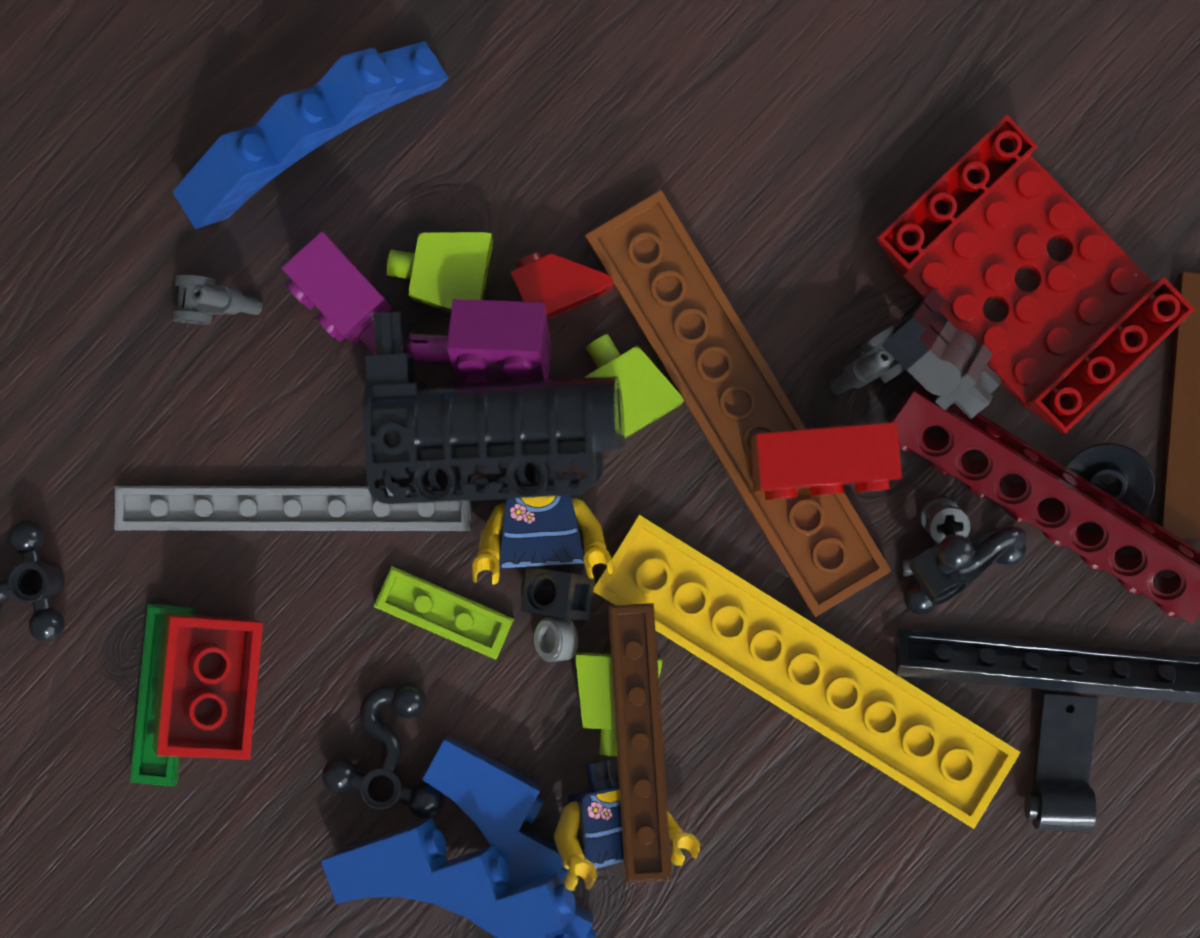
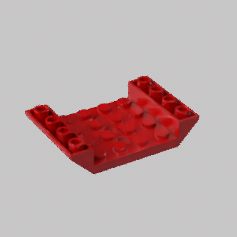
[876,115,1195,434]

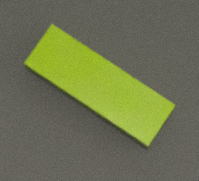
[374,566,514,660]

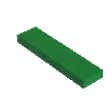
[130,603,196,787]

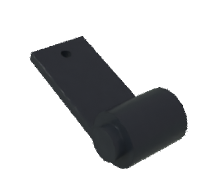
[1024,692,1098,833]

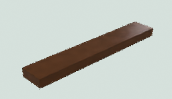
[1158,272,1200,541]
[608,603,672,884]

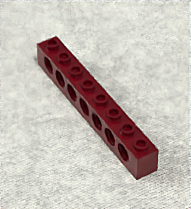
[889,380,1200,624]

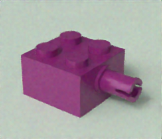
[281,232,407,355]
[408,299,552,385]

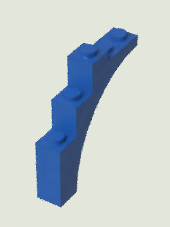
[172,41,448,229]
[423,735,596,938]
[321,818,576,938]

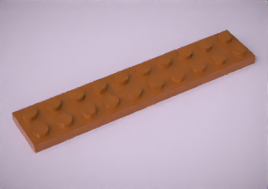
[585,190,892,617]

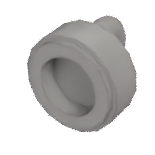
[534,617,579,662]

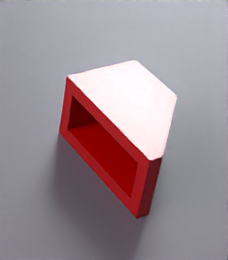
[510,252,614,320]

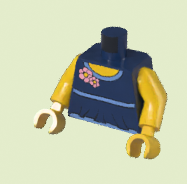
[472,466,613,585]
[554,758,700,890]

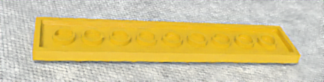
[593,515,1021,829]

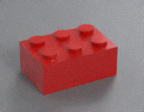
[749,422,902,500]
[152,613,263,760]

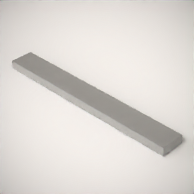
[114,486,471,531]

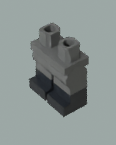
[881,288,1002,419]

